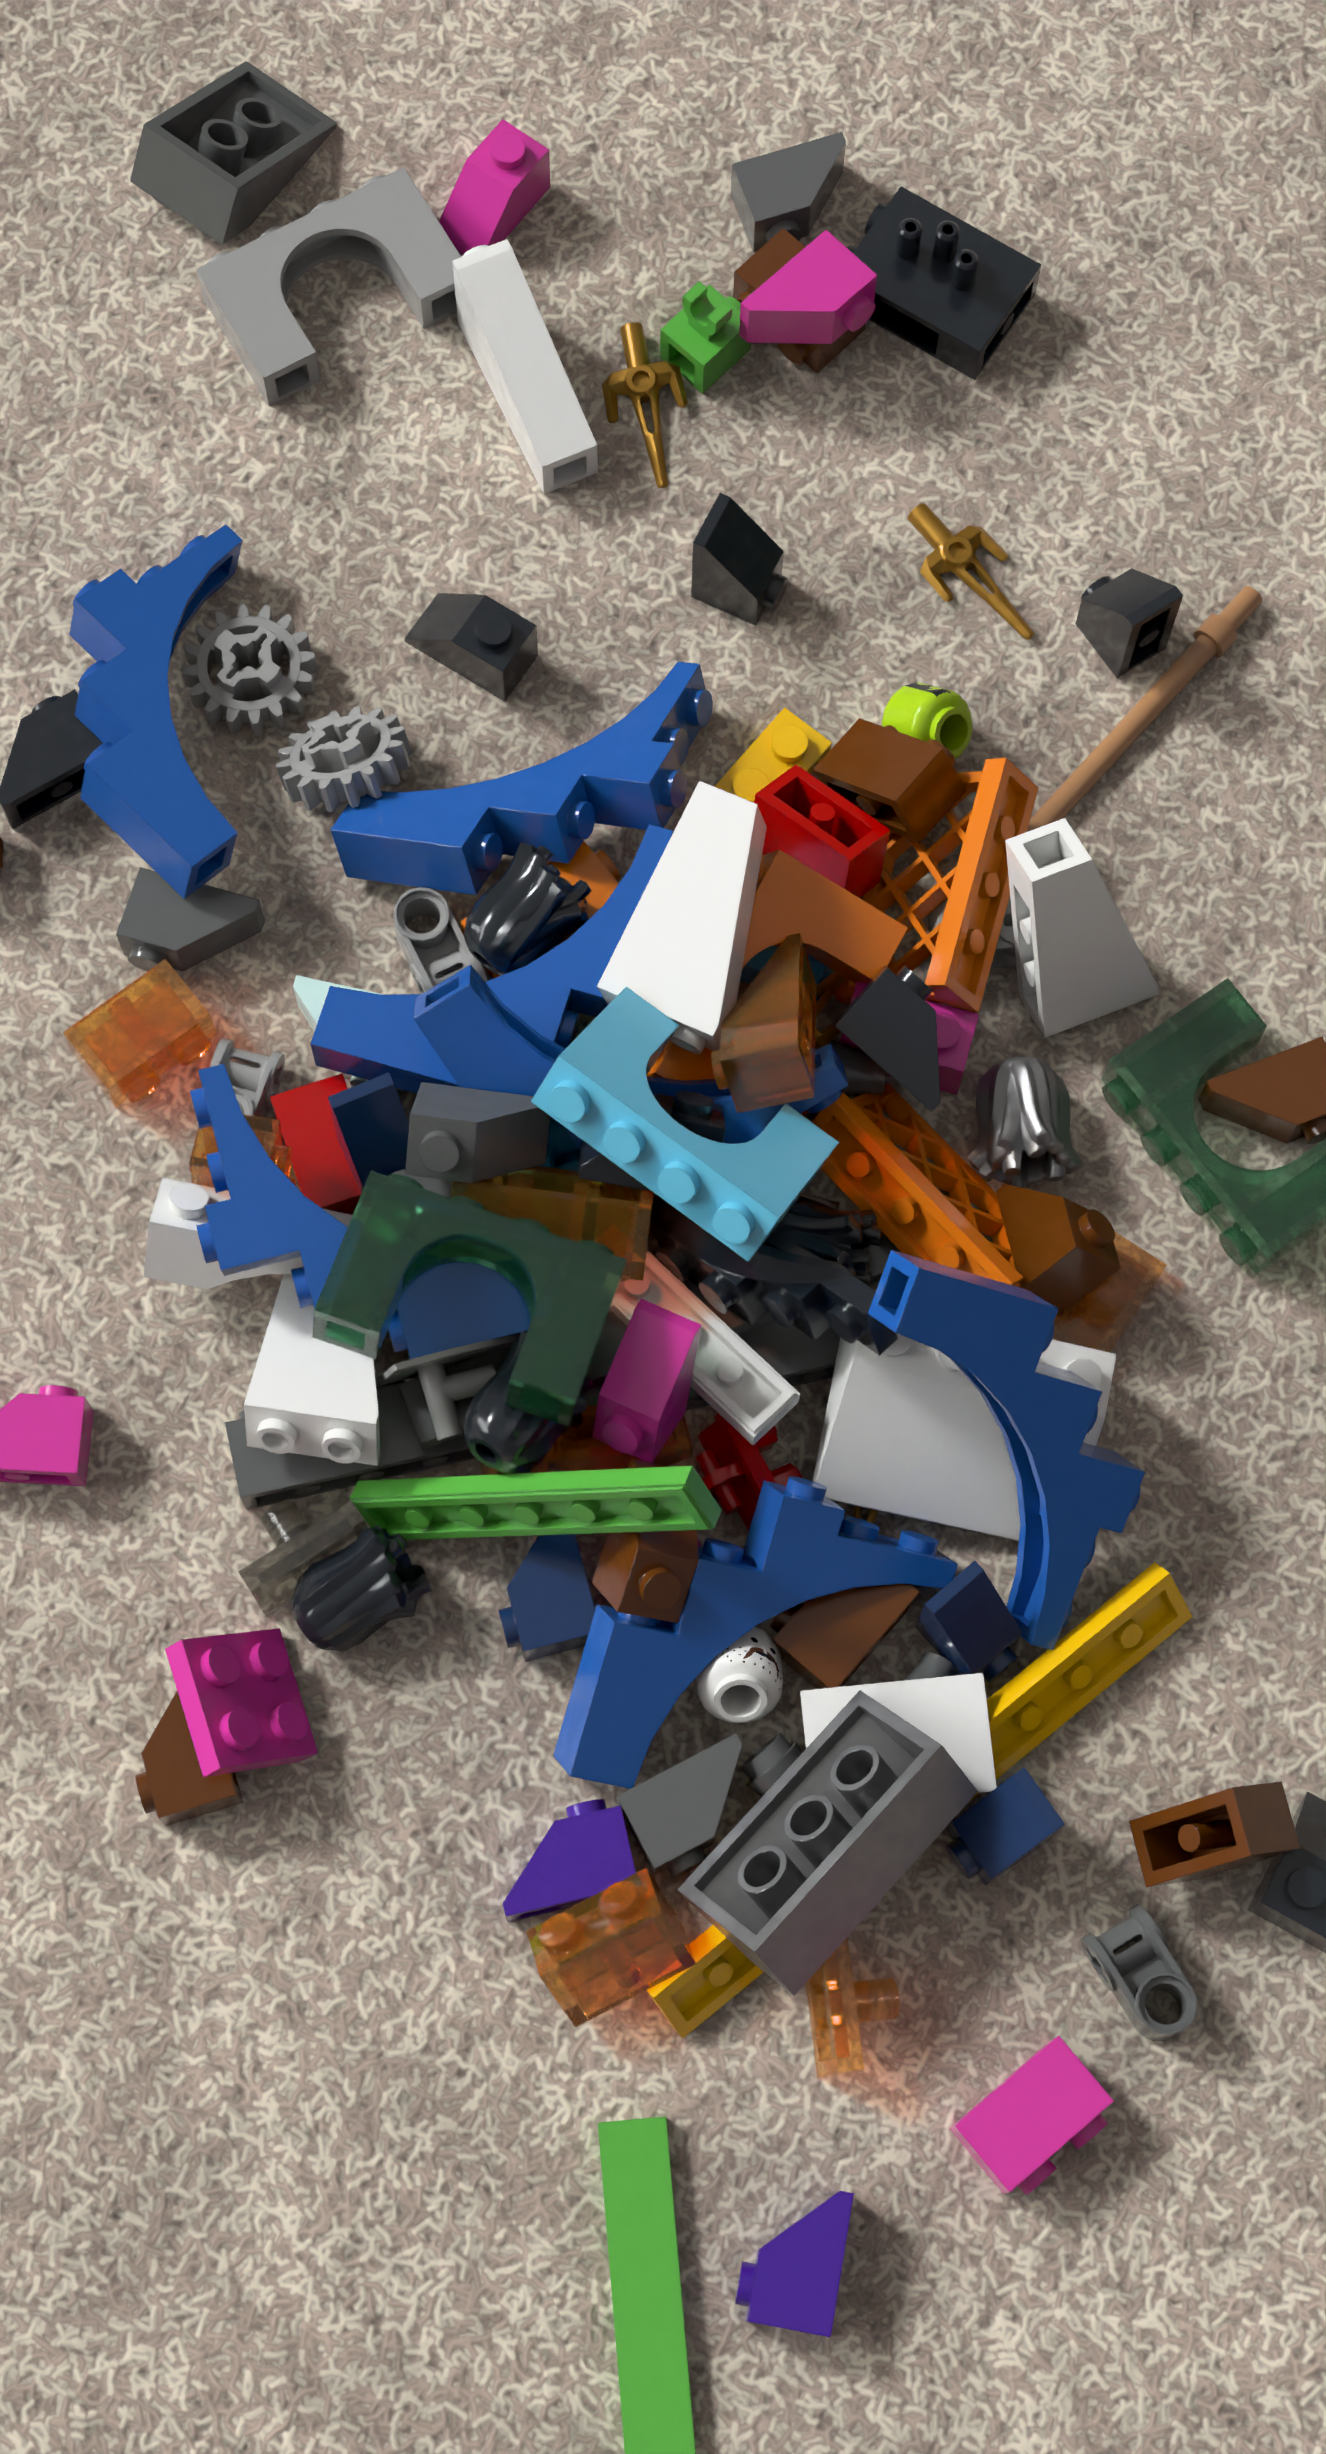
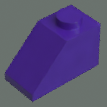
[503,1799,639,1922]
[735,2191,854,2337]

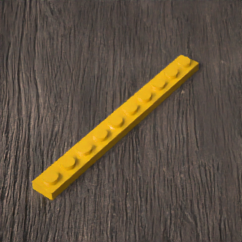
[641,1562,1193,2039]

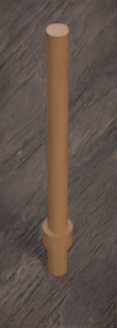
[1027,586,1263,832]

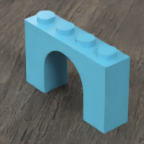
[531,986,839,1262]

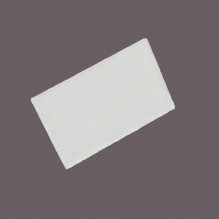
[800,1673,997,1793]

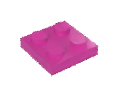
[165,1628,318,1777]

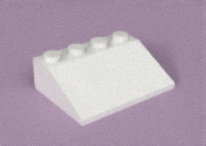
[812,1334,1117,1542]

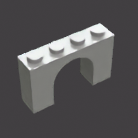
[196,167,461,406]

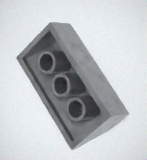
[677,1690,978,1996]

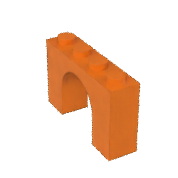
[646,849,908,1117]

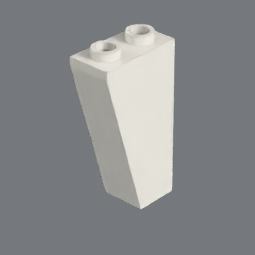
[452,239,598,494]
[597,781,767,1055]
[1005,818,1159,1038]
[244,1274,380,1466]

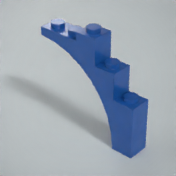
[69,524,243,899]
[330,662,713,895]
[310,824,674,1093]
[413,965,849,1148]
[190,1064,567,1359]
[868,1250,1145,1650]
[553,1476,958,1789]

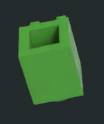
[660,281,751,394]

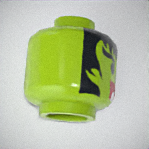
[881,682,972,760]

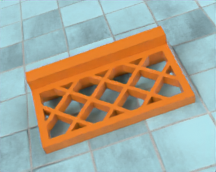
[835,758,1039,1013]
[812,1083,1023,1287]

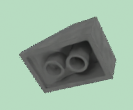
[130,61,337,245]

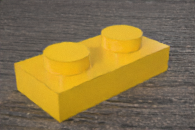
[714,707,832,803]

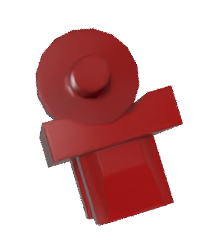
[695,1413,803,1531]

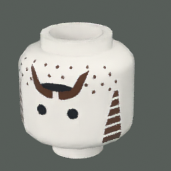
[696,1627,783,1723]

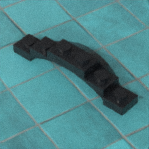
[629,1187,898,1356]

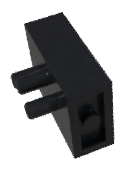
[847,186,1041,380]

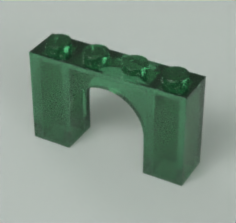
[1101,978,1326,1275]
[312,1171,627,1426]

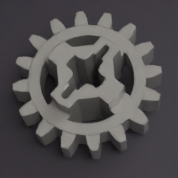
[182,604,317,736]
[276,706,412,812]

